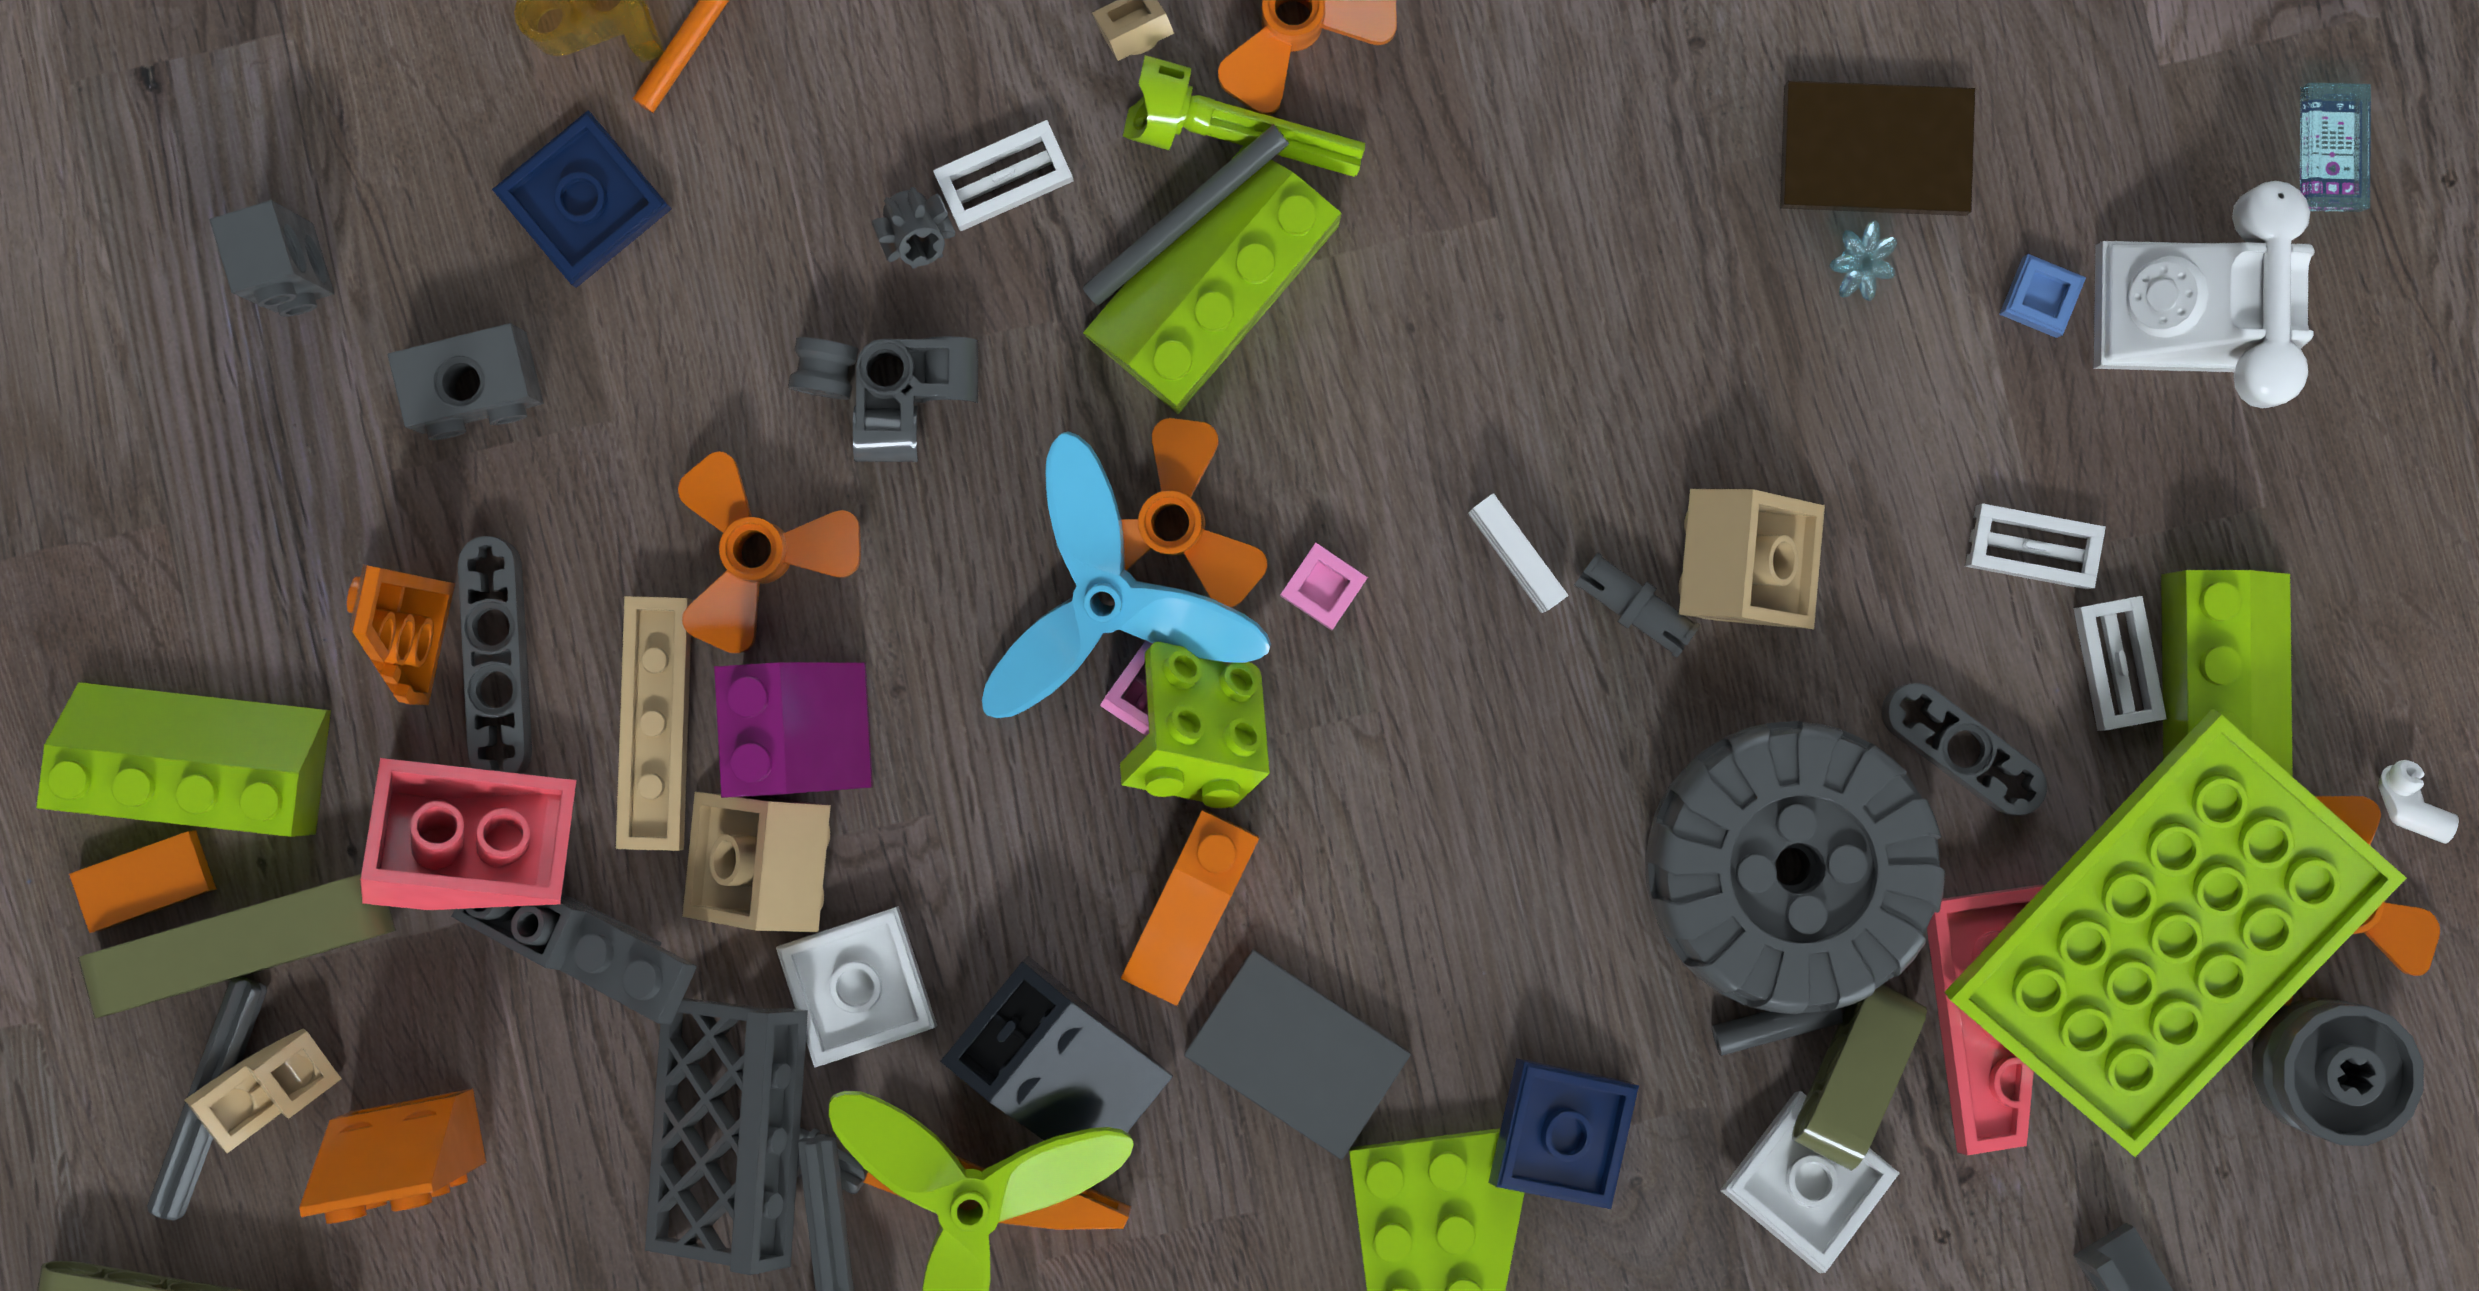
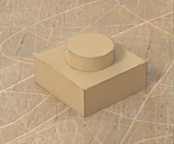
[1092,0,1174,61]

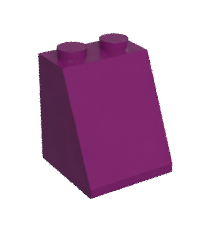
[714,662,873,798]

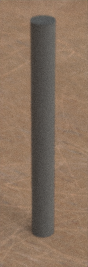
[1082,124,1290,306]

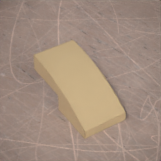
[185,1028,342,1153]

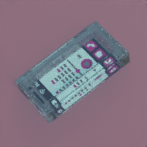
[2300,83,2371,212]

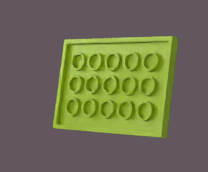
[1944,708,2407,1157]

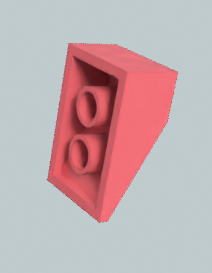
[360,758,577,910]

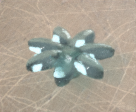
[1829,220,1897,301]

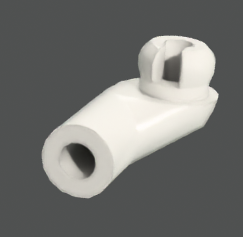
[2378,760,2459,844]

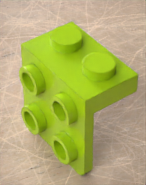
[1120,642,1270,808]

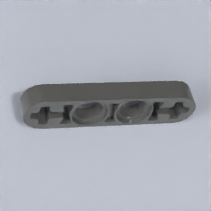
[458,536,532,774]

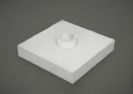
[776,906,937,1068]
[1720,1091,1899,1273]

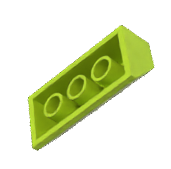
[1083,146,1341,414]
[2161,570,2293,777]
[36,682,331,837]

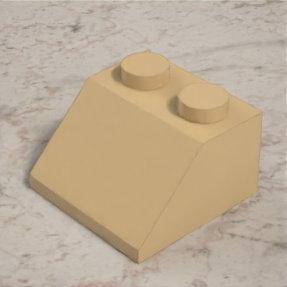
[1679,489,1825,629]
[682,792,831,932]

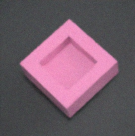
[1280,543,1368,631]

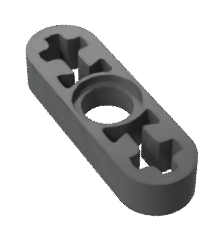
[1882,683,2047,815]

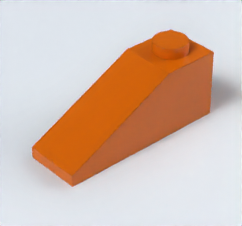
[1120,809,1259,1006]

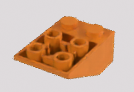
[299,1088,486,1224]

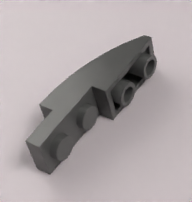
[451,894,697,1025]

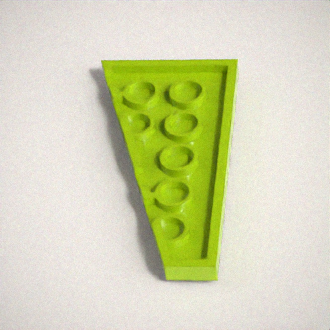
[1349,1128,1524,1291]

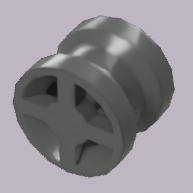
[788,337,859,400]

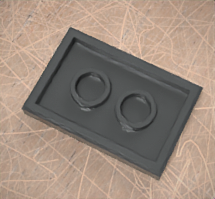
[1184,949,1411,1160]

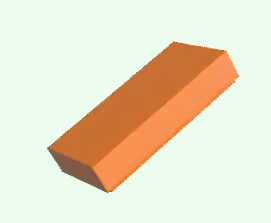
[69,830,216,933]

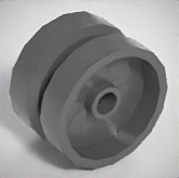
[2252,997,2424,1146]

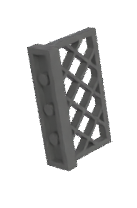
[645,998,808,1275]

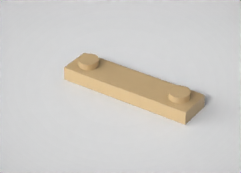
[616,596,692,851]

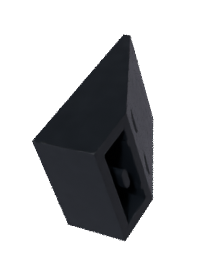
[940,956,1173,1141]

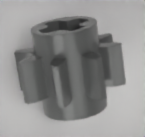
[872,187,956,269]

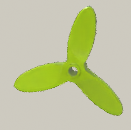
[829,1091,1134,1291]

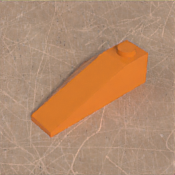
[347,564,455,705]

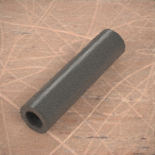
[1711,1008,1843,1056]

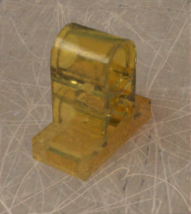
[514,0,664,63]

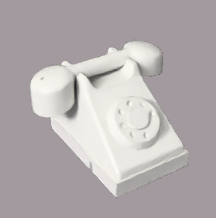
[2094,181,2315,408]

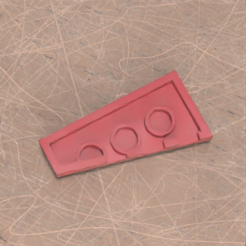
[1927,885,2045,1155]

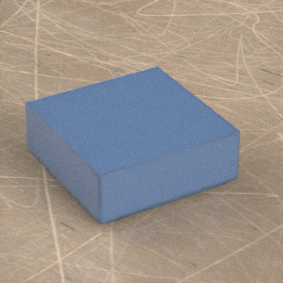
[1999,254,2086,338]

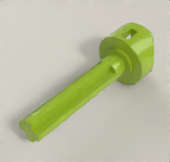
[1123,55,1365,177]

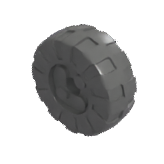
[1645,721,1946,1015]

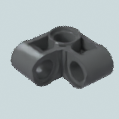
[853,336,978,462]

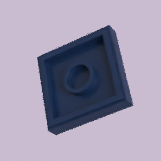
[492,110,671,288]
[1488,1058,1639,1209]

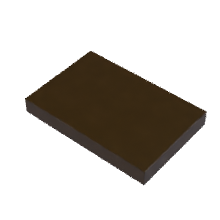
[1780,80,1975,216]

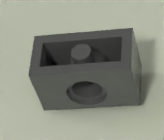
[387,323,544,440]

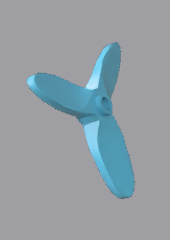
[982,431,1271,718]

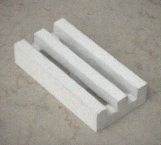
[933,120,1074,231]
[1468,493,1569,613]
[1965,503,2106,589]
[2073,596,2167,731]

